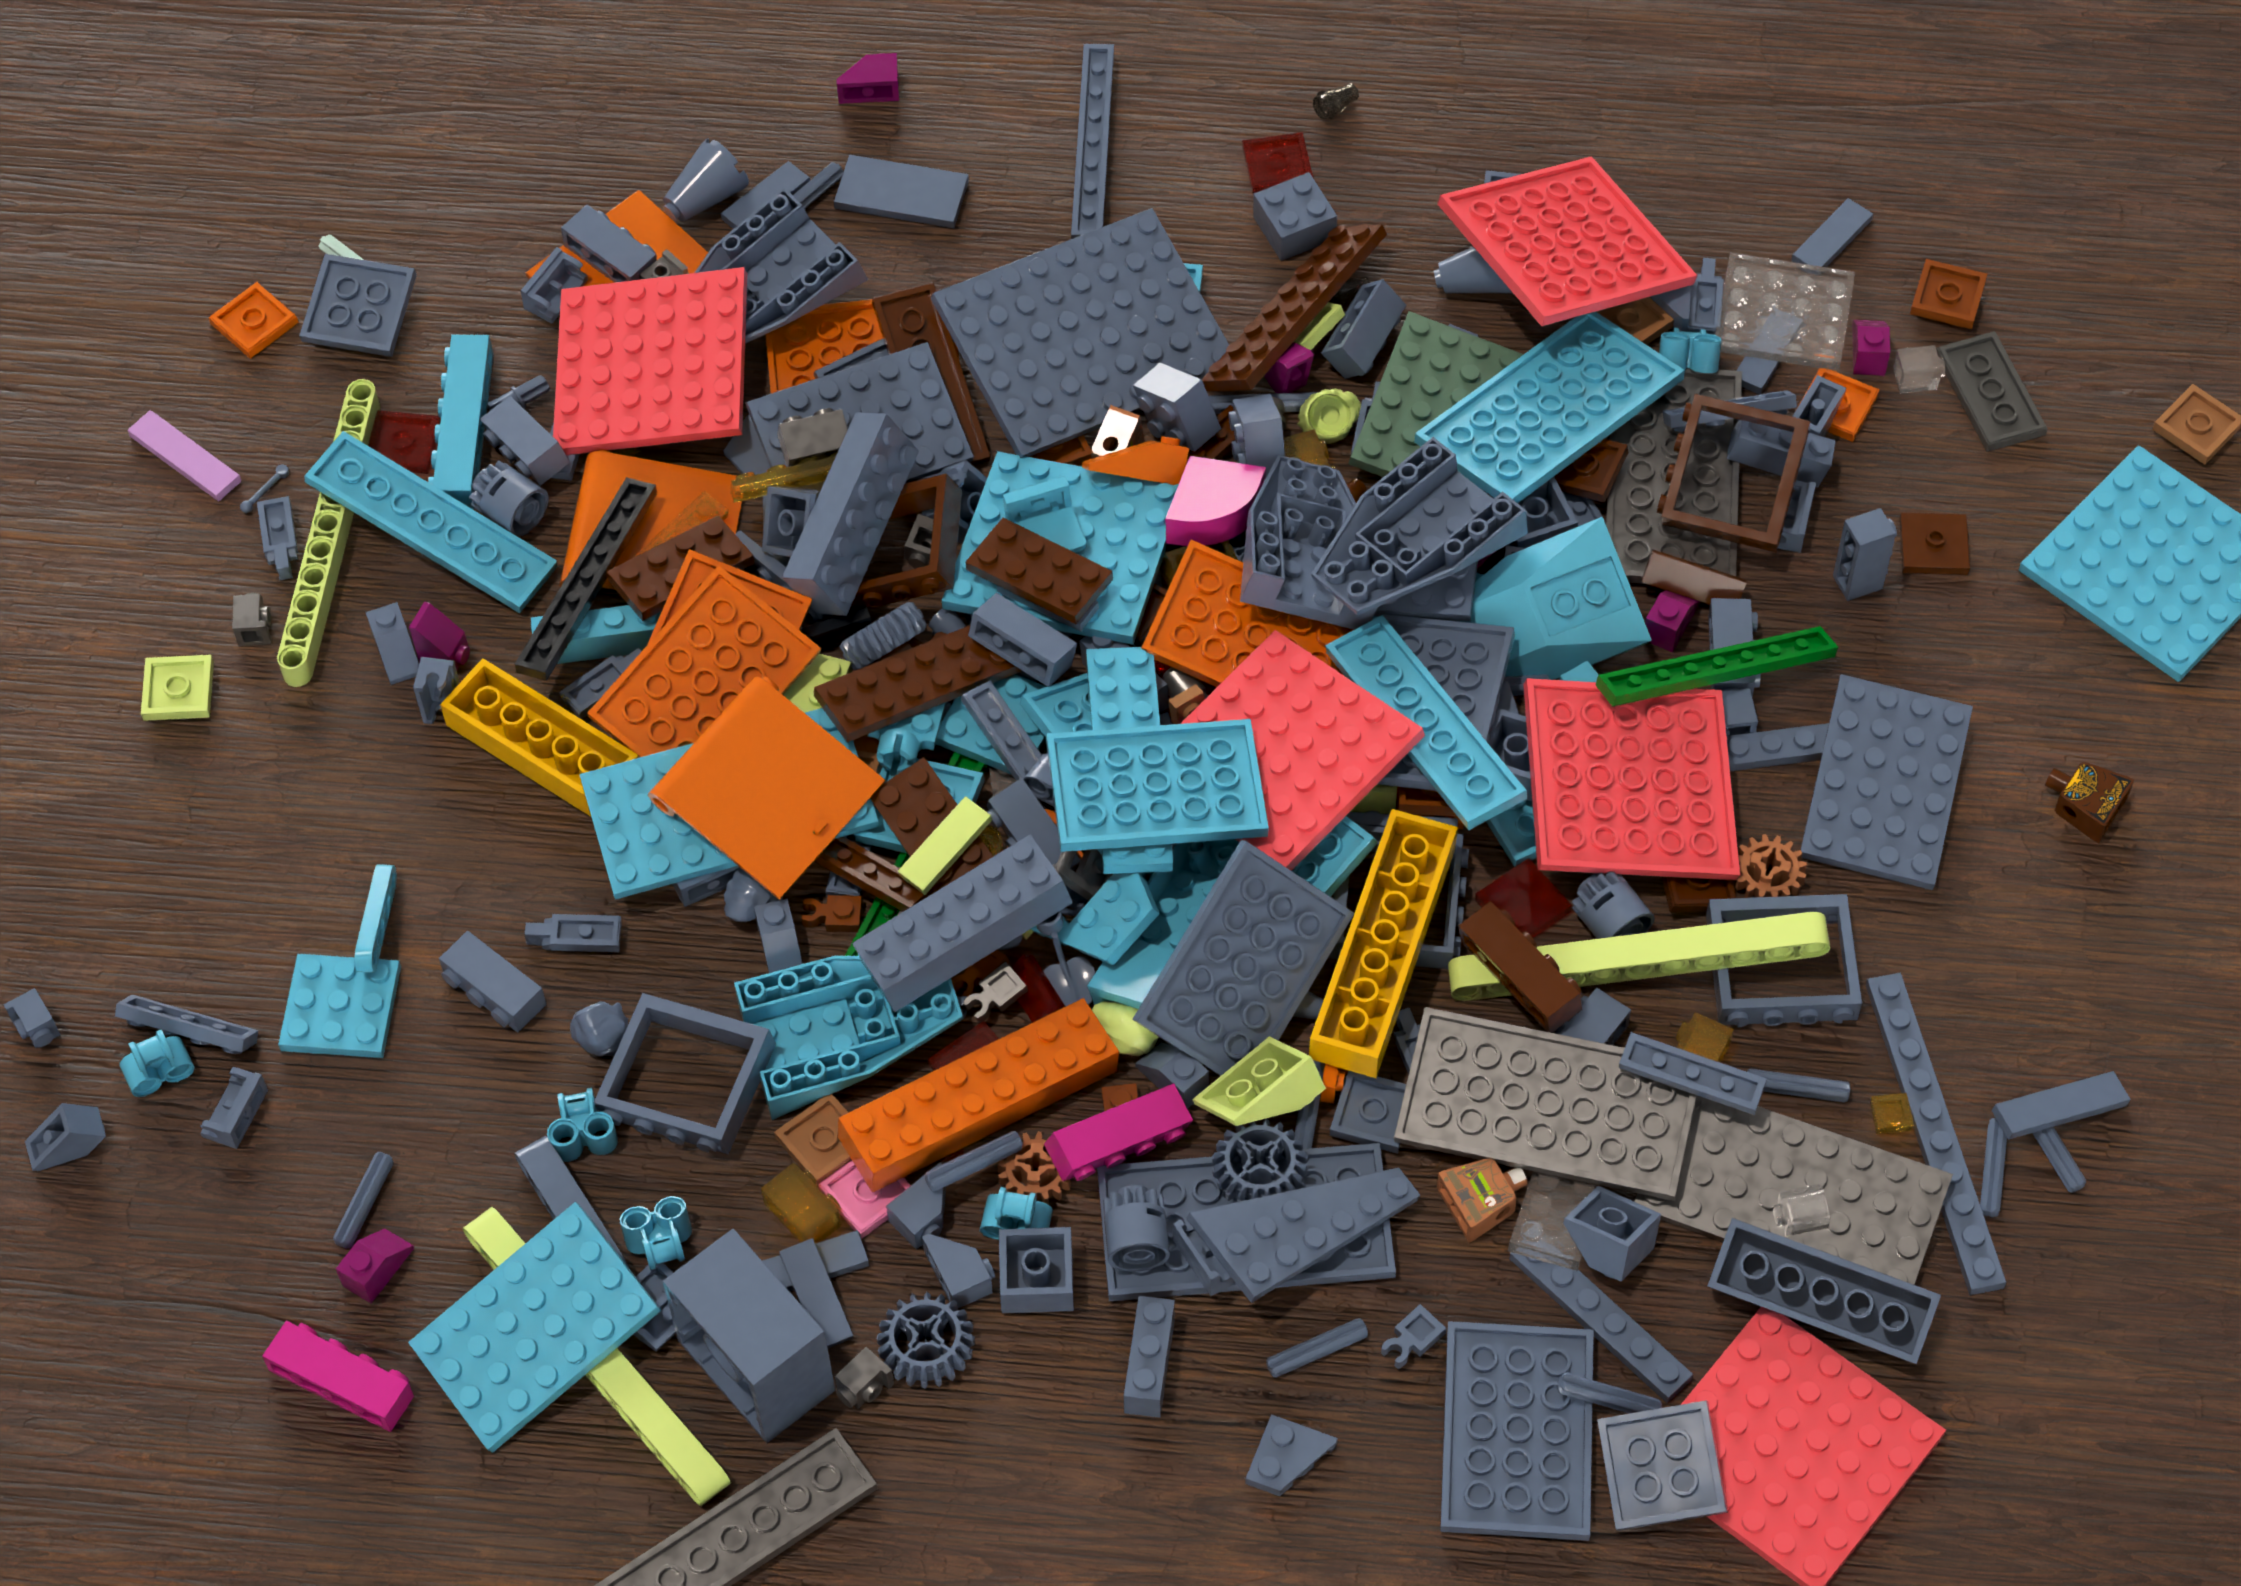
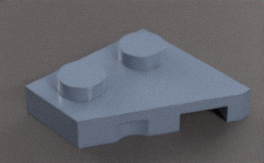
[1245,1414,1338,1496]

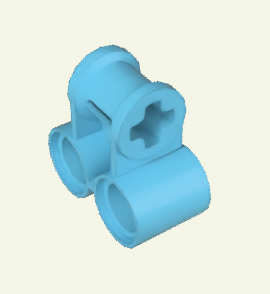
[1659,327,1722,373]
[120,1030,195,1097]
[547,1087,618,1162]
[980,1187,1053,1240]
[620,1196,692,1270]

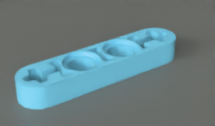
[355,864,397,973]

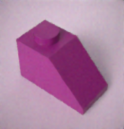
[836,53,899,104]
[1852,320,1890,376]
[1264,342,1314,393]
[1645,590,1700,653]
[409,601,470,670]
[335,1228,414,1304]

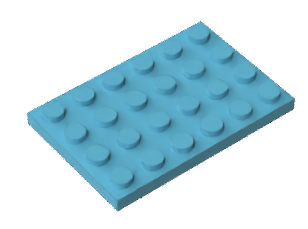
[1046,719,1269,852]
[408,1202,661,1453]

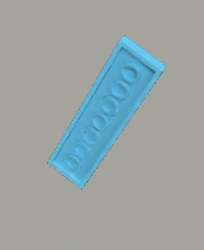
[304,431,557,613]
[1325,615,1527,830]
[1086,647,1173,874]

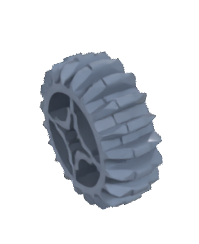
[840,602,927,670]
[1212,1118,1308,1202]
[877,1292,975,1389]

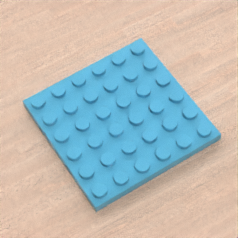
[2019,445,2241,682]
[942,451,1179,645]

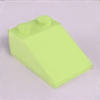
[1192,1036,1326,1126]

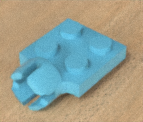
[868,703,946,772]

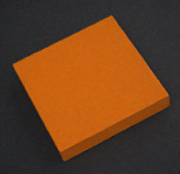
[208,282,299,359]
[1797,366,1880,442]

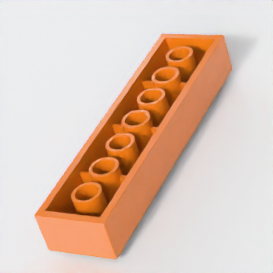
[838,998,1119,1193]

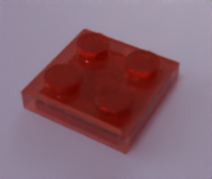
[1475,858,1572,938]

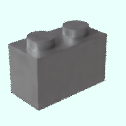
[777,408,848,470]

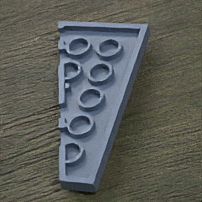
[1187,1168,1420,1303]

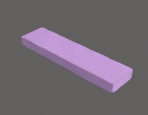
[127,410,241,502]

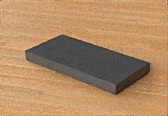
[1935,331,2048,452]

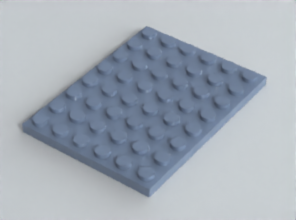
[931,208,1229,458]

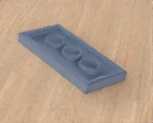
[834,155,969,228]

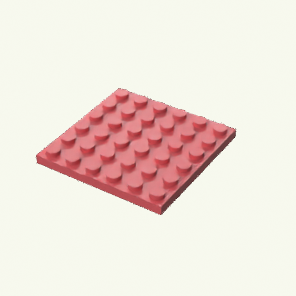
[1437,156,1697,326]
[553,267,748,455]
[1180,630,1425,871]
[1523,678,1740,880]
[1681,1307,1946,1586]

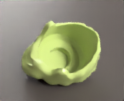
[1297,388,1361,444]
[1092,1001,1159,1056]

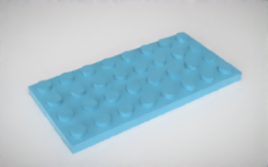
[1414,312,1685,503]
[579,708,879,900]

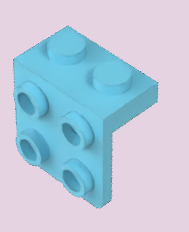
[1002,476,1087,552]

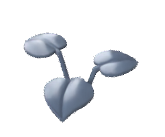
[997,886,1095,1009]

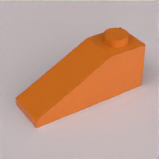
[1082,436,1189,485]

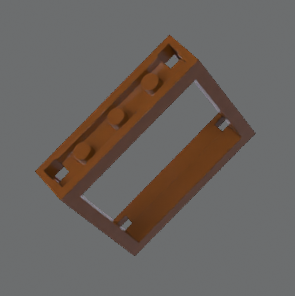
[1657,394,1810,553]
[838,473,962,616]

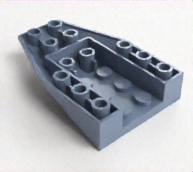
[695,187,868,343]
[1311,437,1528,615]
[1240,455,1378,630]

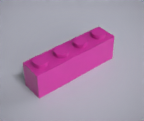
[1044,1083,1193,1182]
[262,1320,414,1432]

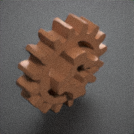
[1735,834,1807,898]
[997,1131,1074,1205]

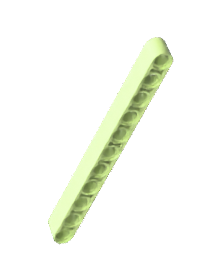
[277,379,380,687]
[1448,912,1831,1001]
[463,1207,731,1507]

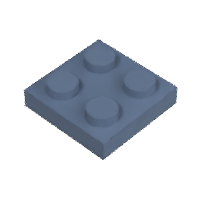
[1330,1071,1406,1154]

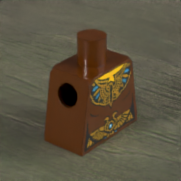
[2045,762,2134,844]

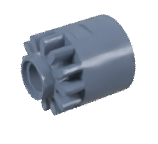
[469,460,549,537]
[1571,872,1655,939]
[1103,1185,1170,1271]

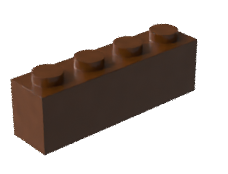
[1458,901,1582,1033]

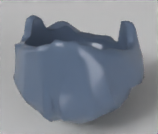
[724,868,783,922]
[570,1001,628,1057]

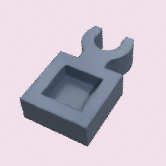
[1381,1304,1446,1369]

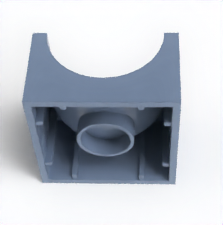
[663,1229,835,1444]

